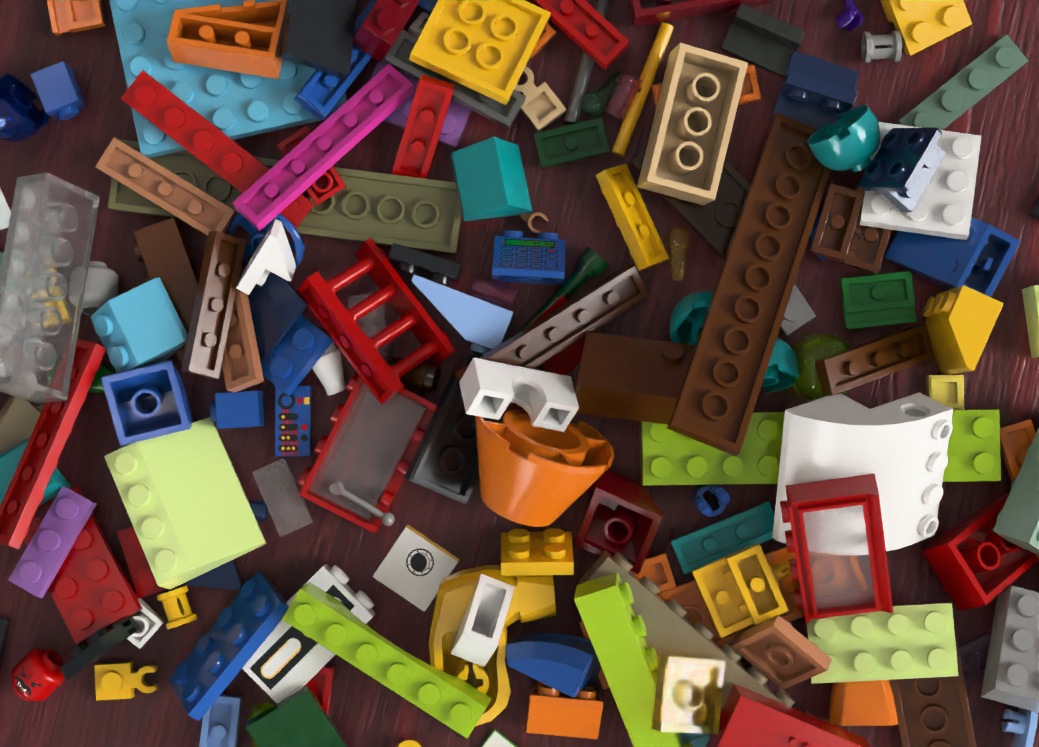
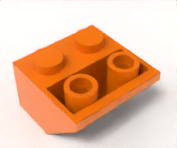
[526,681,603,739]

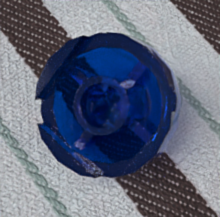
[0,73,49,142]

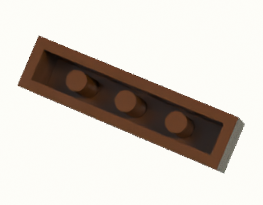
[132,217,200,365]

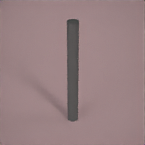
[564,0,611,125]

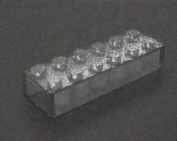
[0,172,100,403]

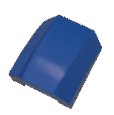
[506,633,601,698]

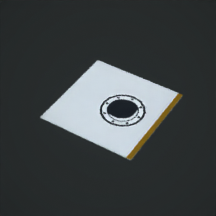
[372,524,460,612]

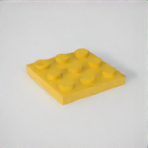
[409,0,551,105]

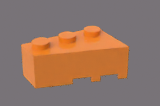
[167,0,287,79]

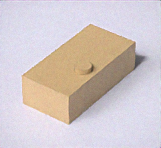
[637,43,748,206]

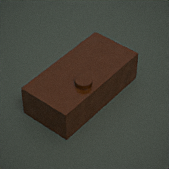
[576,332,695,425]

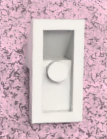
[236,219,296,295]

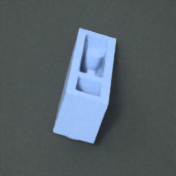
[411,274,513,355]

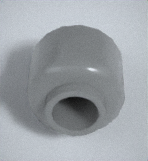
[71,261,119,316]

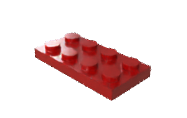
[23,486,142,645]

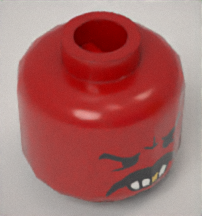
[11,648,65,701]

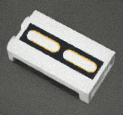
[242,564,376,704]

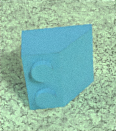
[90,277,188,373]

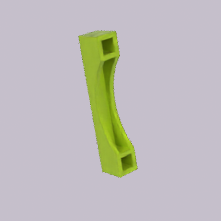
[282,582,492,738]

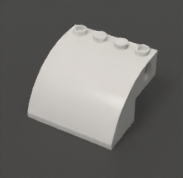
[772,392,953,554]

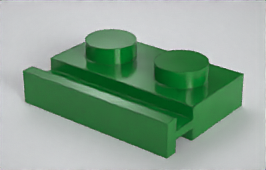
[839,271,917,330]

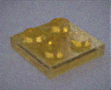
[652,655,726,734]

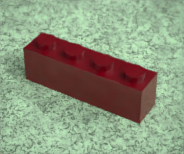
[628,0,771,27]

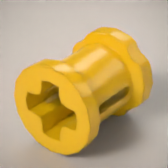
[156,585,198,629]

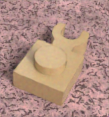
[514,66,566,132]

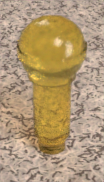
[666,227,690,281]

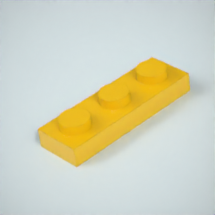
[595,164,670,271]

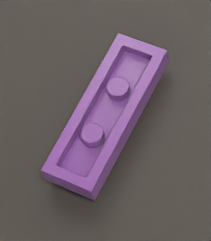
[8,486,97,598]

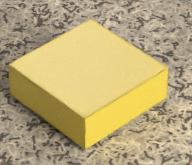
[926,375,964,410]

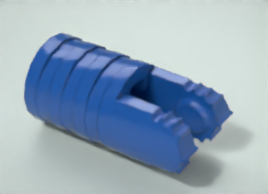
[692,485,730,517]

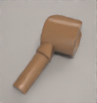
[517,212,548,234]

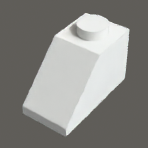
[450,574,515,667]

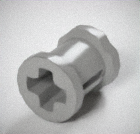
[861,30,902,64]

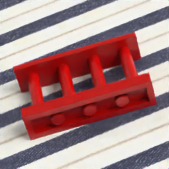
[297,238,456,405]

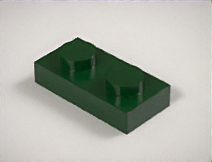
[533,117,610,170]

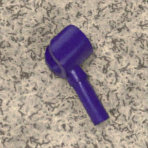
[835,0,863,33]

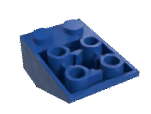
[884,217,1021,297]

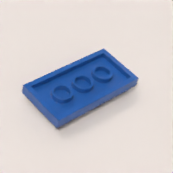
[168,571,289,721]

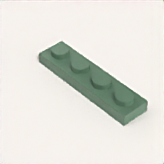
[896,34,1029,130]

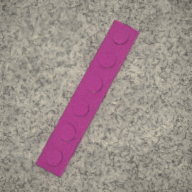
[233,64,415,231]

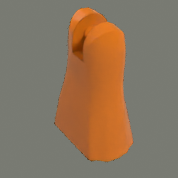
[828,680,898,726]

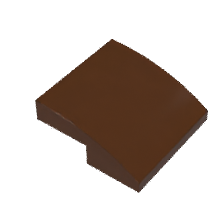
[810,183,891,275]

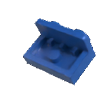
[261,315,333,396]

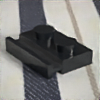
[389,243,463,286]
[60,617,140,680]

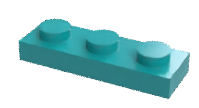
[670,501,774,574]

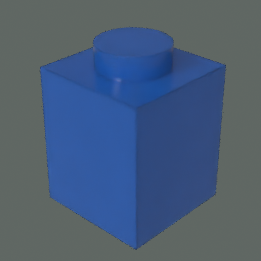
[31,61,87,121]
[210,391,265,429]

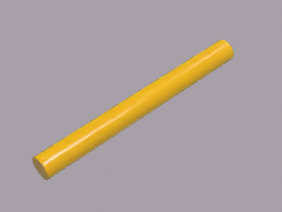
[611,22,674,157]

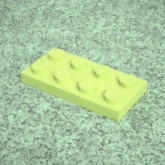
[807,602,959,684]

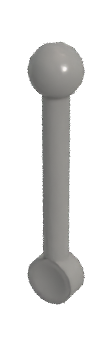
[329,480,395,526]

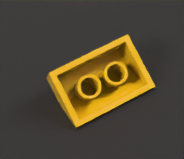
[923,285,1004,375]

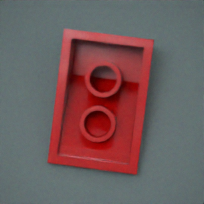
[921,491,1038,611]

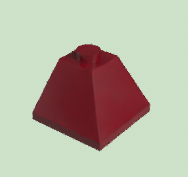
[574,470,664,574]

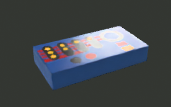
[275,386,312,456]

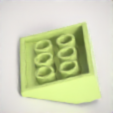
[104,417,267,590]

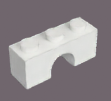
[459,357,579,432]

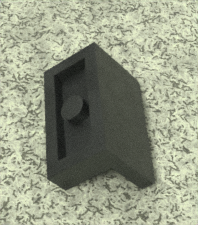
[721,3,806,76]

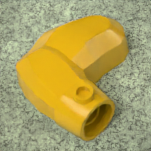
[429,565,556,726]

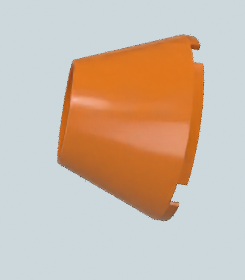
[475,402,614,527]

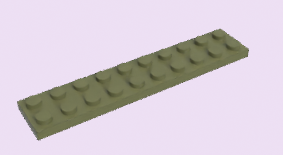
[108,139,462,255]

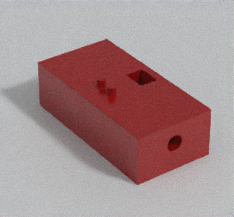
[706,683,871,747]

